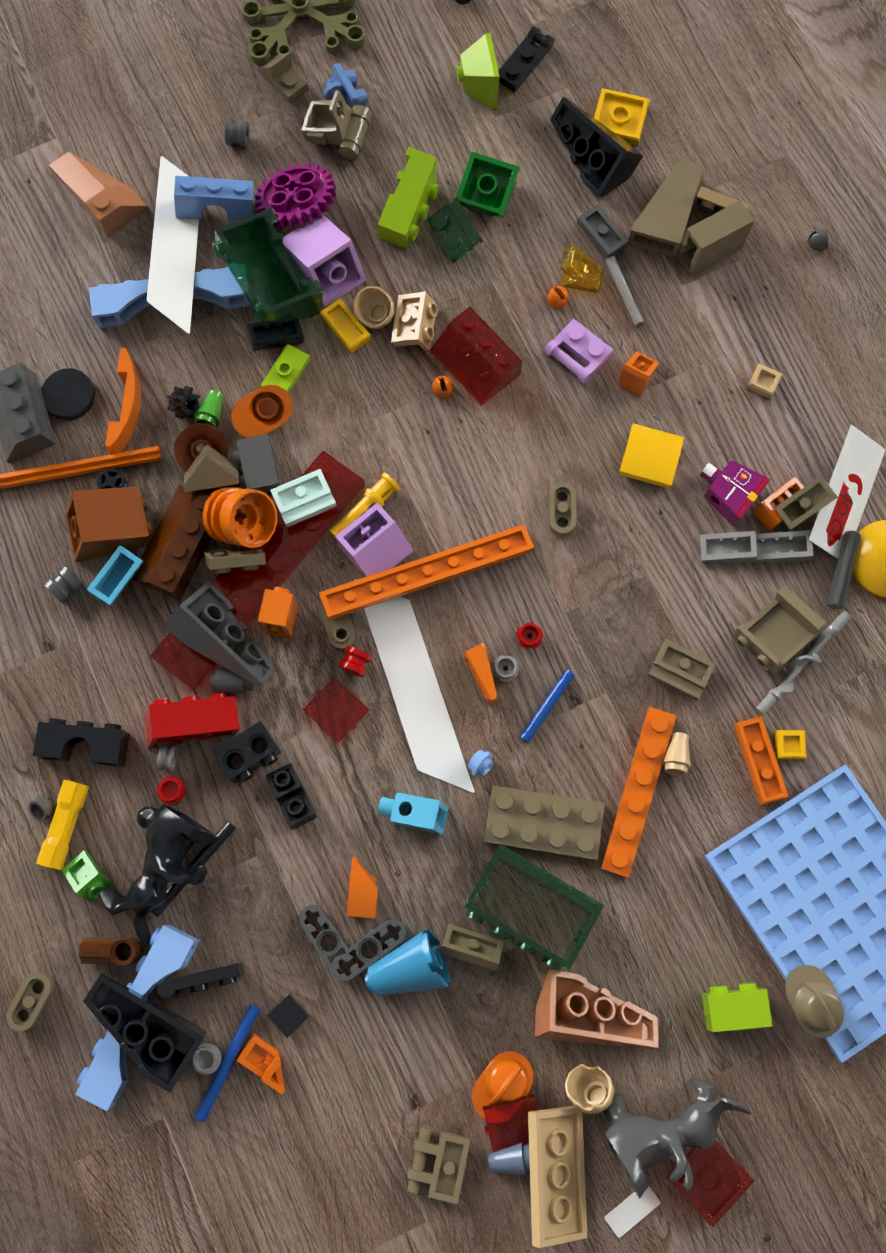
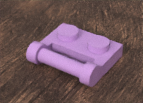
[543,318,613,384]

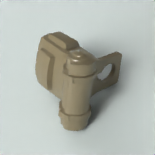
[301,90,372,161]

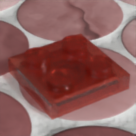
[666,1140,754,1227]

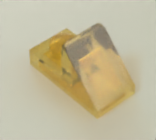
[560,243,604,293]

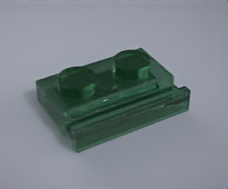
[427,198,483,263]

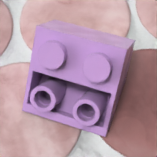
[335,502,414,577]

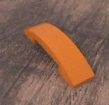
[105,348,141,454]

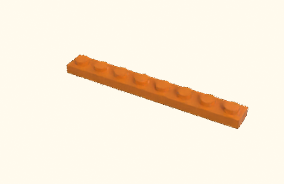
[319,524,534,621]

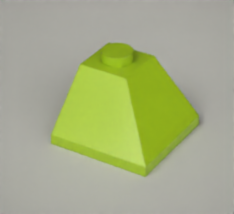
[456,33,500,110]

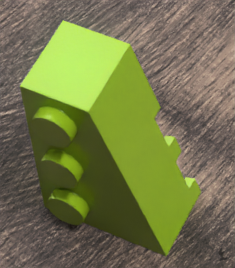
[378,147,440,249]

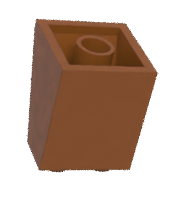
[65,486,152,562]

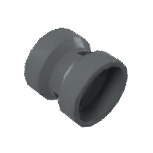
[44,565,83,604]

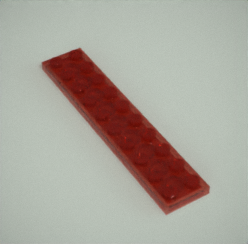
[150,450,365,691]

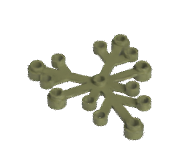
[241,0,366,66]

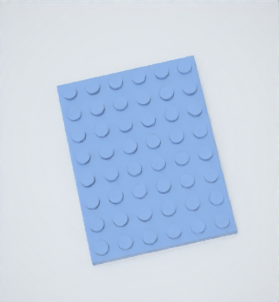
[703,765,886,1063]

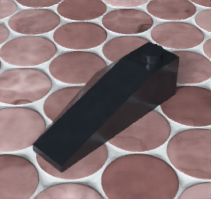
[550,97,643,197]
[83,973,207,1093]

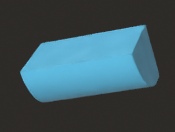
[87,545,143,607]

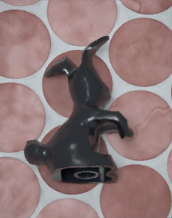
[99,804,219,947]

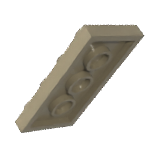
[484,785,605,860]

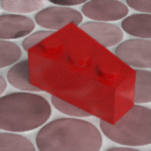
[144,693,240,749]

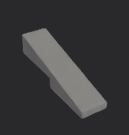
[700,530,814,562]

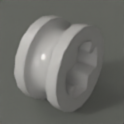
[157,745,178,772]

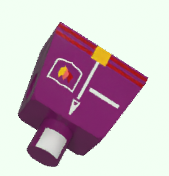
[699,461,770,527]

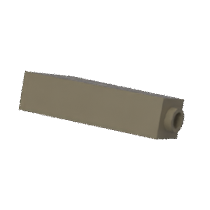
[628,159,704,257]

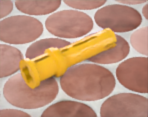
[329,473,400,539]

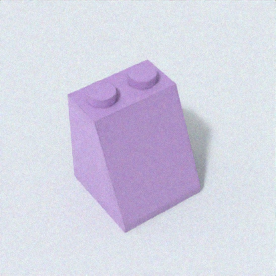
[279,213,367,307]

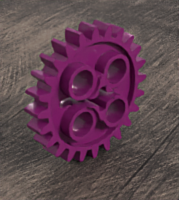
[254,162,337,230]

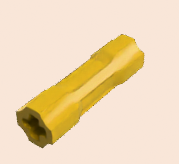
[36,780,90,870]

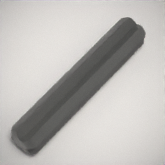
[827,531,861,609]

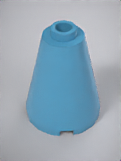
[365,929,450,996]

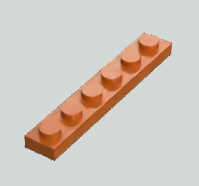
[600,707,677,878]

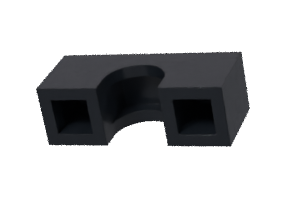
[33,718,130,767]

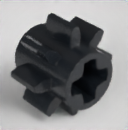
[167,386,201,419]

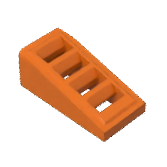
[753,477,804,531]
[464,643,497,705]

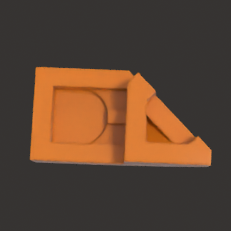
[346,857,378,919]
[236,1033,285,1095]

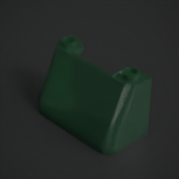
[213,208,323,323]

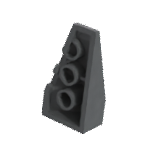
[163,581,276,687]

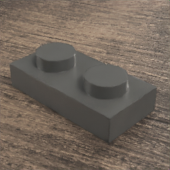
[577,204,629,259]

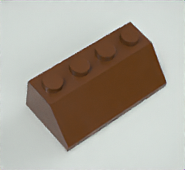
[131,485,212,601]

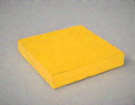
[594,88,650,146]

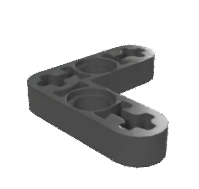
[299,905,406,981]

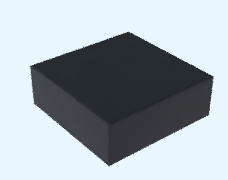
[267,994,310,1038]

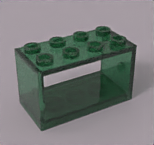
[463,844,604,972]

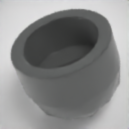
[808,228,828,250]
[29,796,55,822]

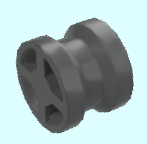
[225,119,250,148]

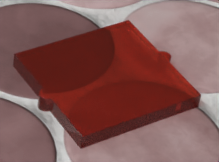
[303,677,369,743]
[483,1094,538,1152]

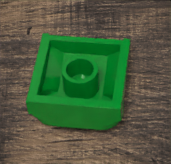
[455,152,520,218]

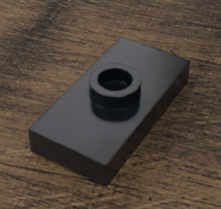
[246,316,304,351]

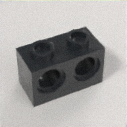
[212,720,282,784]

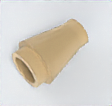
[663,732,691,776]

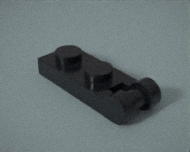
[498,26,555,92]
[157,962,245,999]

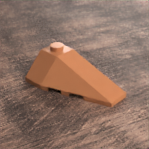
[49,152,148,237]
[535,969,659,1049]

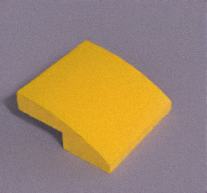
[618,423,684,489]

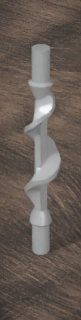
[755,611,852,716]

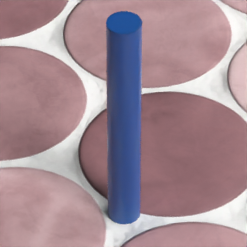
[519,669,575,743]

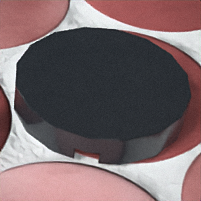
[41,368,95,420]

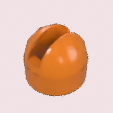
[547,286,568,309]
[432,375,453,399]

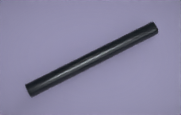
[151,821,236,917]

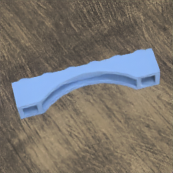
[89,265,252,328]
[75,925,200,1111]

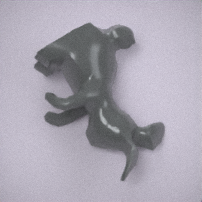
[604,1078,751,1199]

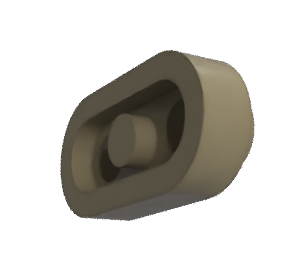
[549,482,577,536]
[320,604,356,651]
[6,972,54,1032]

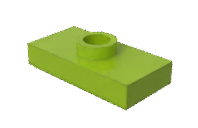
[260,344,311,394]

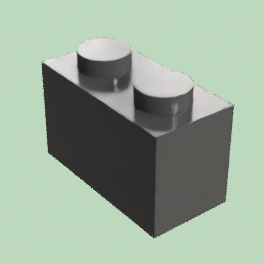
[234,434,281,495]

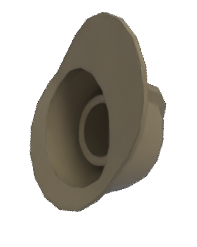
[785,965,844,1038]

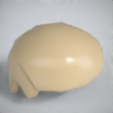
[353,286,395,330]
[565,1064,615,1114]

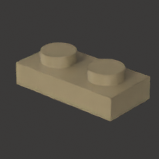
[440,924,504,971]

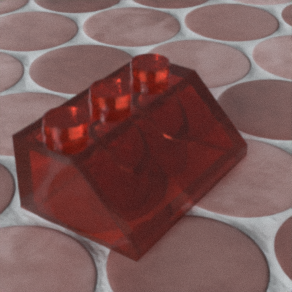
[430,306,522,406]

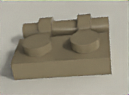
[407,1126,471,1204]

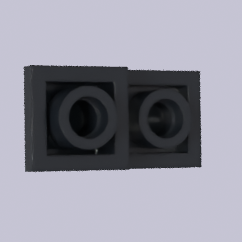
[265,763,317,830]

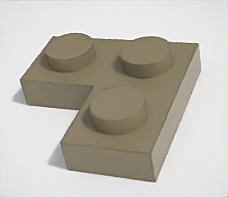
[202,547,266,573]

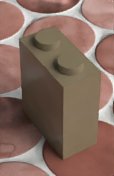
[677,201,754,276]

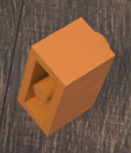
[258,587,299,639]

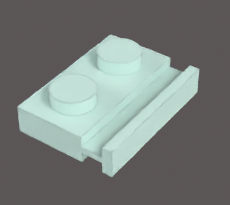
[270,469,337,527]

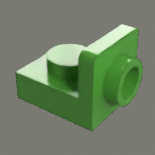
[62,851,113,902]

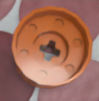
[203,486,277,548]

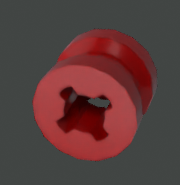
[338,646,372,677]

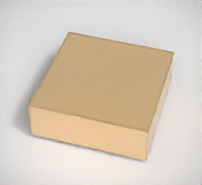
[746,363,783,399]

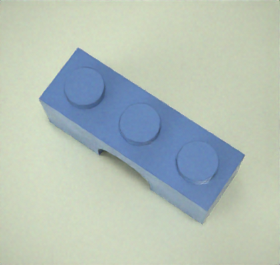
[174,176,253,223]

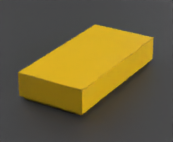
[319,298,371,354]

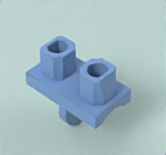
[323,63,368,108]

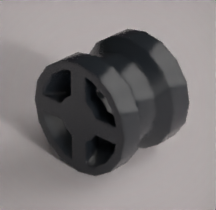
[97,469,129,489]

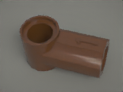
[79,937,144,966]

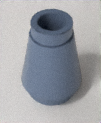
[489,1142,530,1175]

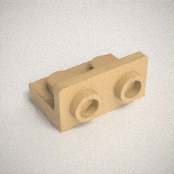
[391,292,438,351]

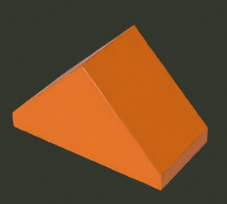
[618,351,659,397]

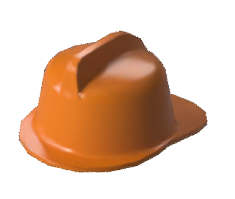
[231,385,293,438]
[472,1051,534,1122]

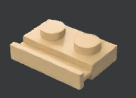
[697,186,749,210]

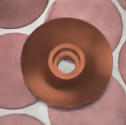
[174,423,228,471]

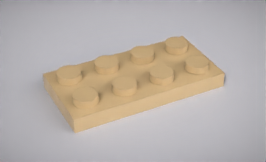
[528,1106,587,1248]

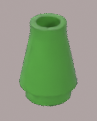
[194,390,224,427]

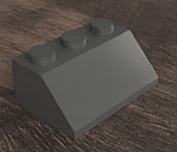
[0,363,56,463]

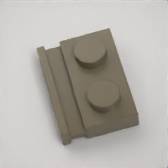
[647,639,716,701]

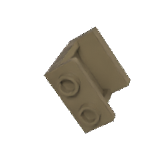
[734,585,826,675]

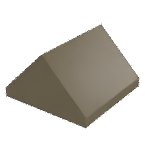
[183,444,239,492]

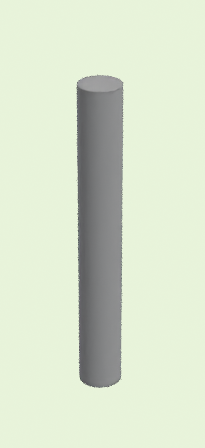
[606,256,644,327]

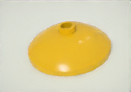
[852,520,886,599]

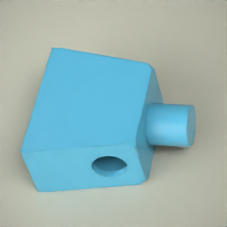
[378,793,449,835]

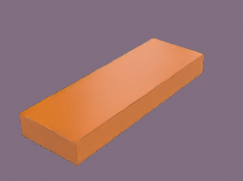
[733,716,789,805]

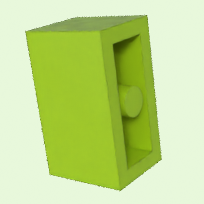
[702,983,773,1032]

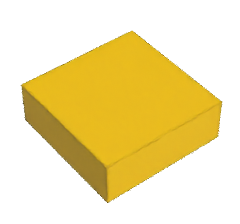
[774,730,807,760]

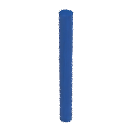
[194,1004,261,1122]

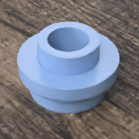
[468,750,493,777]

